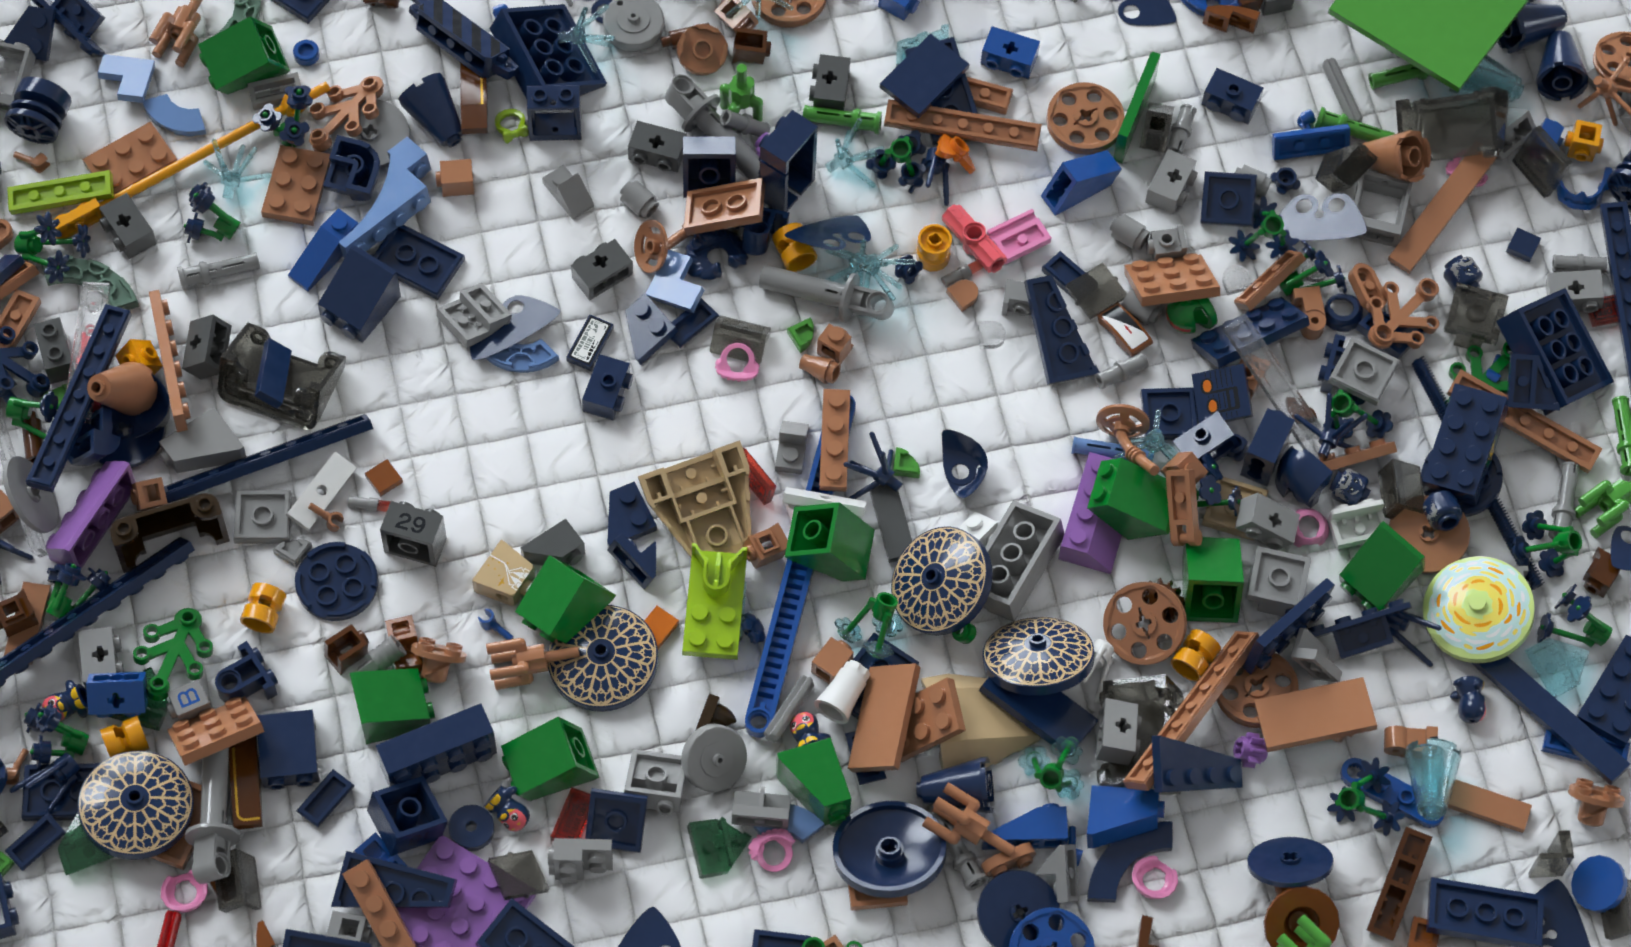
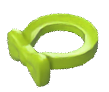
[494,109,529,144]

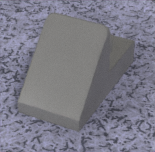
[542,165,594,219]
[775,421,809,474]
[1036,844,1079,903]

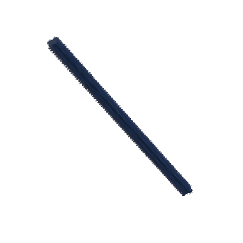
[1411,356,1545,591]

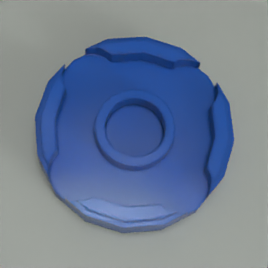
[1571,855,1628,913]

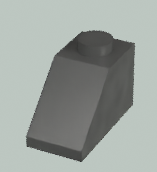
[520,518,585,566]

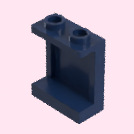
[257,709,320,790]

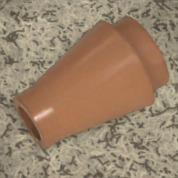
[799,354,841,384]

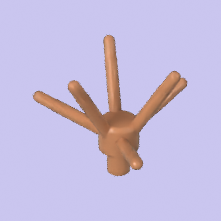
[1578,57,1631,126]

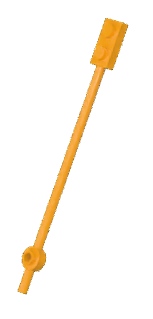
[54,81,330,239]

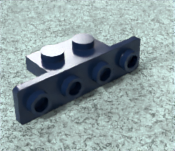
[31,0,105,57]
[1308,599,1412,659]

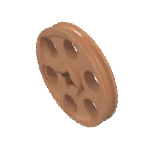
[751,0,826,28]
[1593,31,1631,88]
[1046,82,1124,155]
[1103,582,1187,665]
[1216,653,1299,728]

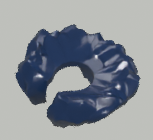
[684,229,749,280]

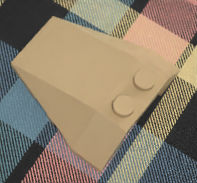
[638,440,751,558]
[921,674,1043,769]

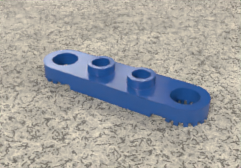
[1340,758,1445,828]

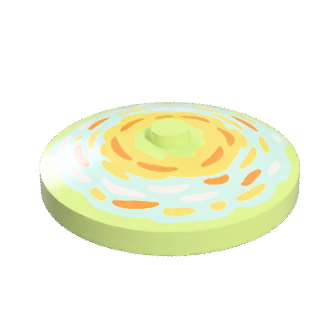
[1423,556,1535,663]

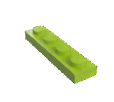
[7,170,114,215]

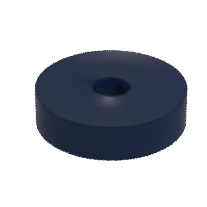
[449,805,495,851]

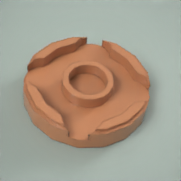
[677,24,728,76]

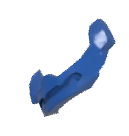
[1548,161,1613,210]

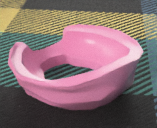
[1294,508,1330,548]
[1132,856,1178,899]
[161,870,208,913]

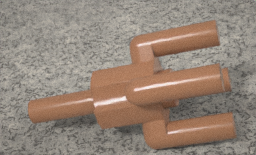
[149,0,203,67]
[486,638,580,690]
[922,782,1016,856]

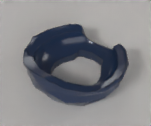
[1324,294,1363,332]

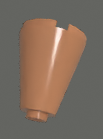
[1357,130,1431,182]
[87,362,158,416]

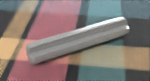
[1322,58,1363,123]
[764,675,814,742]

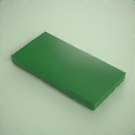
[1113,51,1161,163]

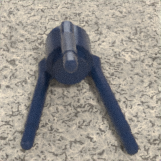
[908,147,950,206]
[1386,611,1442,667]
[9,753,80,812]

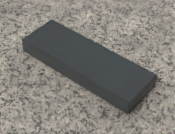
[869,484,912,563]

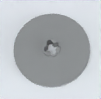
[331,100,410,168]
[3,456,59,533]

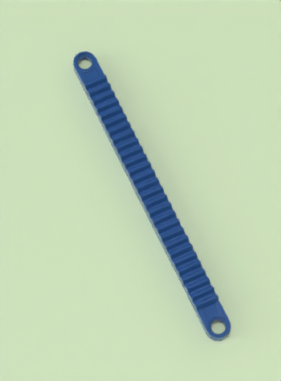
[745,395,856,738]

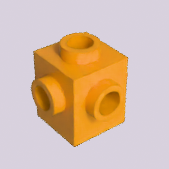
[1564,120,1604,162]
[115,339,163,376]

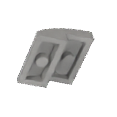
[436,283,512,348]

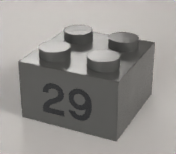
[380,501,447,567]

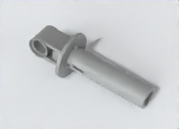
[665,74,760,180]
[759,265,894,323]
[185,747,240,884]

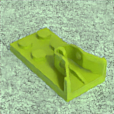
[682,543,747,660]

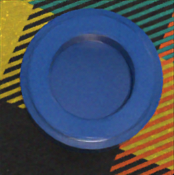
[293,40,320,66]

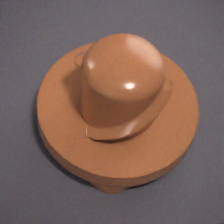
[411,637,467,684]
[1568,778,1625,827]

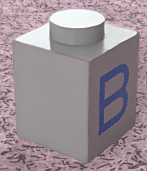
[166,679,211,720]

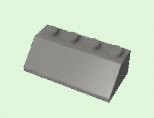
[983,500,1065,622]

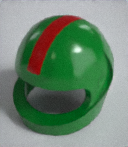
[1166,298,1218,334]

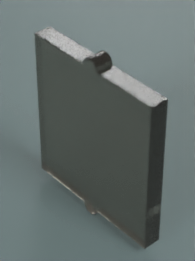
[1065,263,1127,320]
[488,850,549,900]

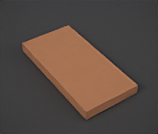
[847,663,921,773]
[1254,677,1377,752]

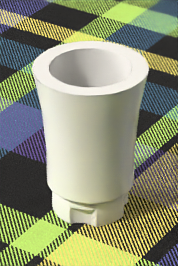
[814,660,870,724]

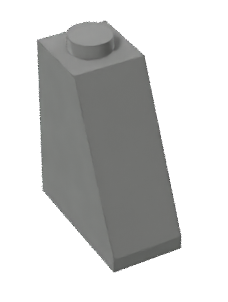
[159,407,246,473]

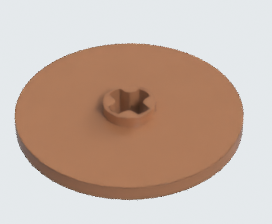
[1389,495,1470,574]

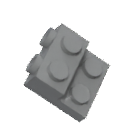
[624,749,685,815]
[548,838,613,883]

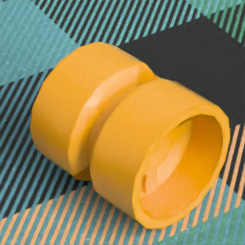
[772,223,817,272]
[916,224,952,271]
[240,582,287,634]
[1171,629,1221,682]
[100,716,150,757]

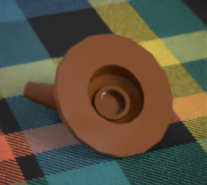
[1263,886,1340,947]

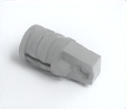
[357,635,407,672]

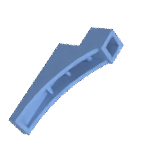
[339,137,431,258]

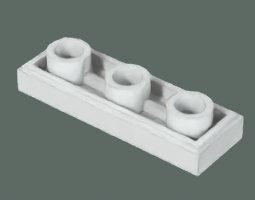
[286,451,357,532]
[782,487,867,518]

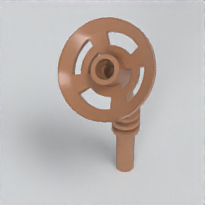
[634,220,695,273]
[1096,404,1160,476]

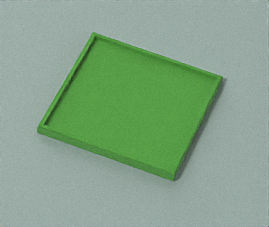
[1328,0,1529,92]

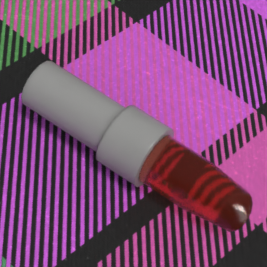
[941,260,984,287]
[348,496,390,512]

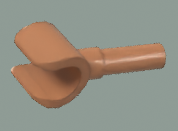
[13,152,50,173]
[308,502,344,532]
[6,748,29,785]

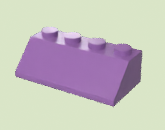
[1058,452,1122,574]
[46,461,136,569]

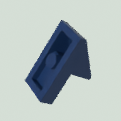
[607,533,656,590]

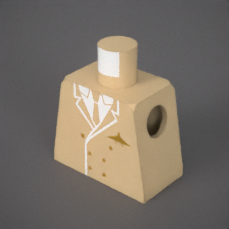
[472,540,535,606]

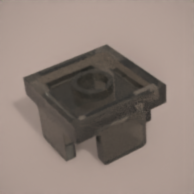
[1443,282,1509,349]

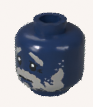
[1443,255,1483,295]
[1329,468,1371,506]
[1423,490,1463,531]

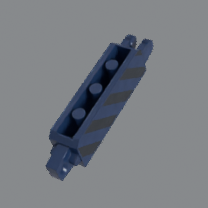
[409,0,519,80]

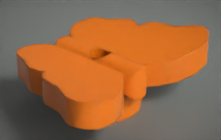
[935,134,976,174]

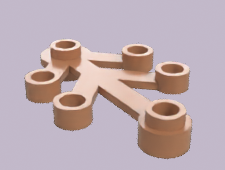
[309,76,384,152]
[1366,278,1439,349]

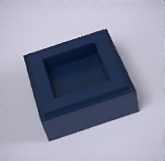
[1506,228,1541,263]

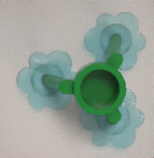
[834,592,903,659]
[1018,736,1084,800]

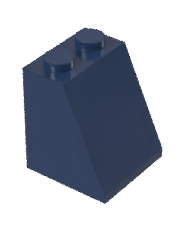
[318,245,401,343]

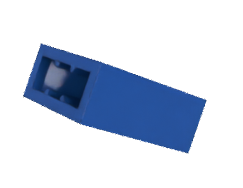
[1041,150,1122,215]
[1087,785,1165,849]

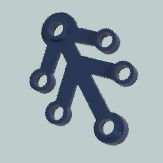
[0,326,50,398]

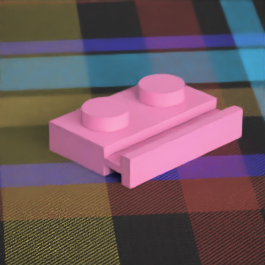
[987,209,1052,264]

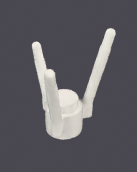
[1082,639,1114,705]

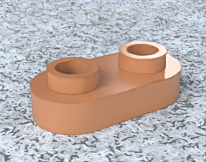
[1348,263,1387,310]
[981,842,1036,878]

